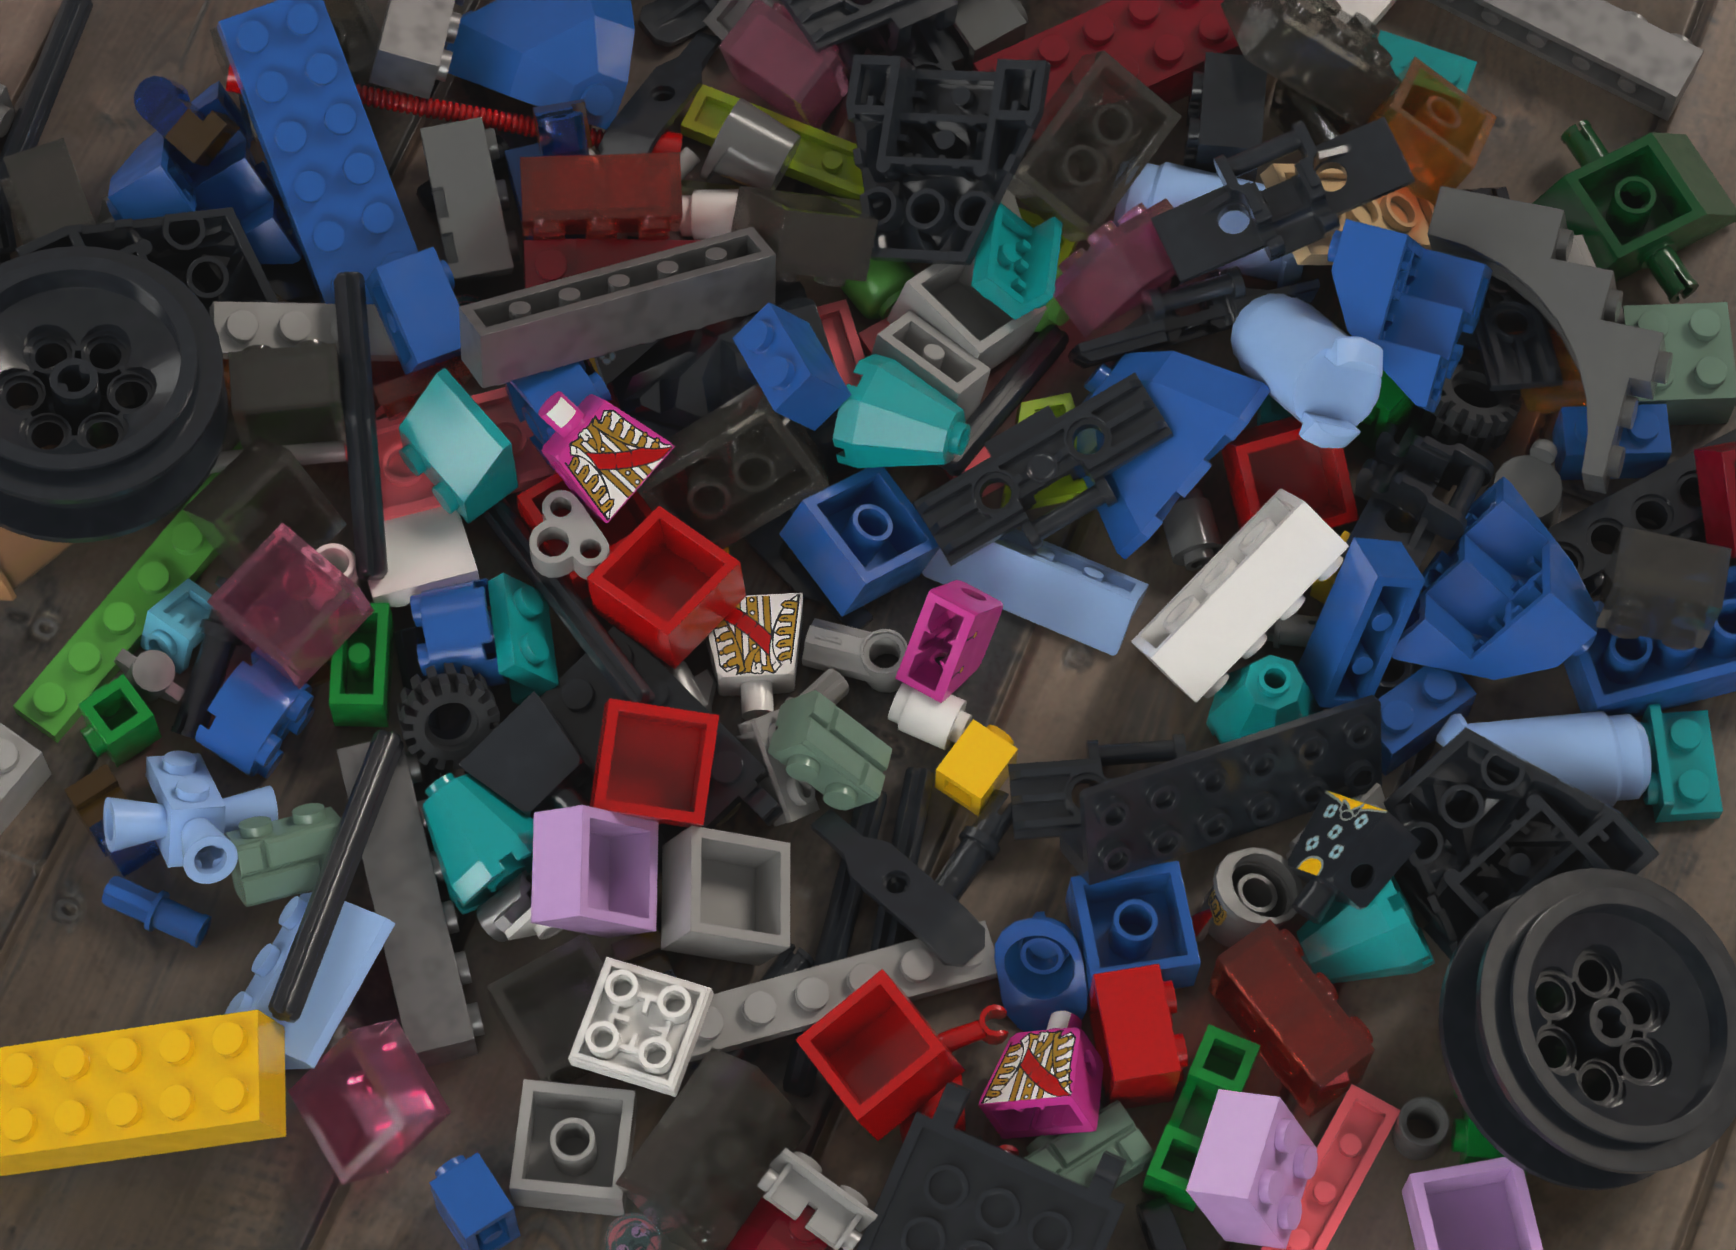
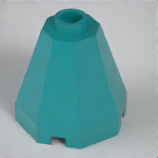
[833,354,971,468]
[1206,655,1323,744]
[422,773,534,915]
[1292,876,1435,985]

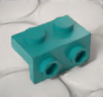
[971,202,1063,320]
[488,573,559,705]

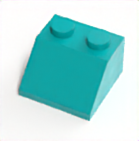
[399,368,519,524]

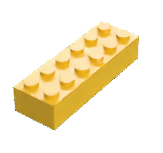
[0,1010,286,1176]

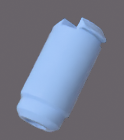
[1113,161,1304,288]
[1230,293,1383,448]
[1435,711,1651,807]

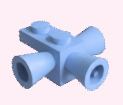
[103,750,278,884]

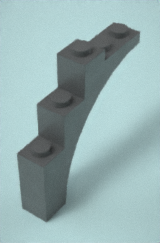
[1427,186,1673,494]

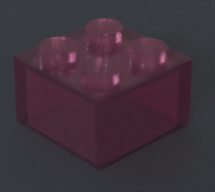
[719,0,849,129]
[1054,198,1176,338]
[207,523,374,690]
[288,1019,452,1185]

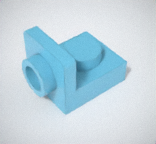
[140,578,215,674]

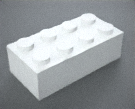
[1131,488,1349,703]

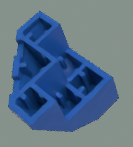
[444,0,635,130]
[106,81,302,264]
[1328,219,1493,413]
[1077,351,1270,560]
[1392,476,1597,680]

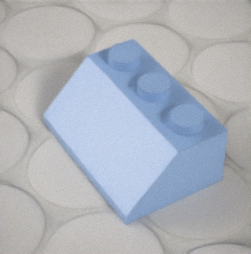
[225,892,395,1070]

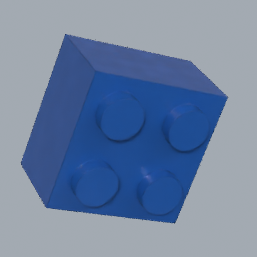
[779,467,940,617]
[1065,861,1201,998]

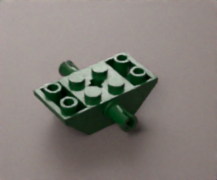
[1532,120,1736,304]

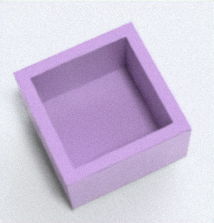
[531,805,659,938]
[1186,1089,1318,1249]
[1402,1157,1543,1250]

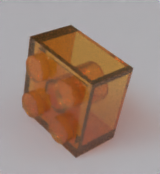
[1367,57,1497,206]

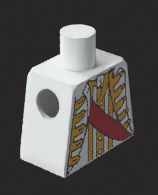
[705,593,803,720]

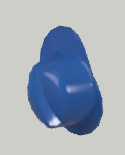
[994,911,1088,1032]

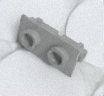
[736,709,820,827]
[757,1148,878,1250]

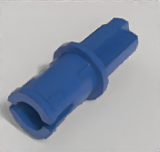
[102,876,212,948]

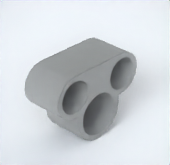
[529,490,610,580]

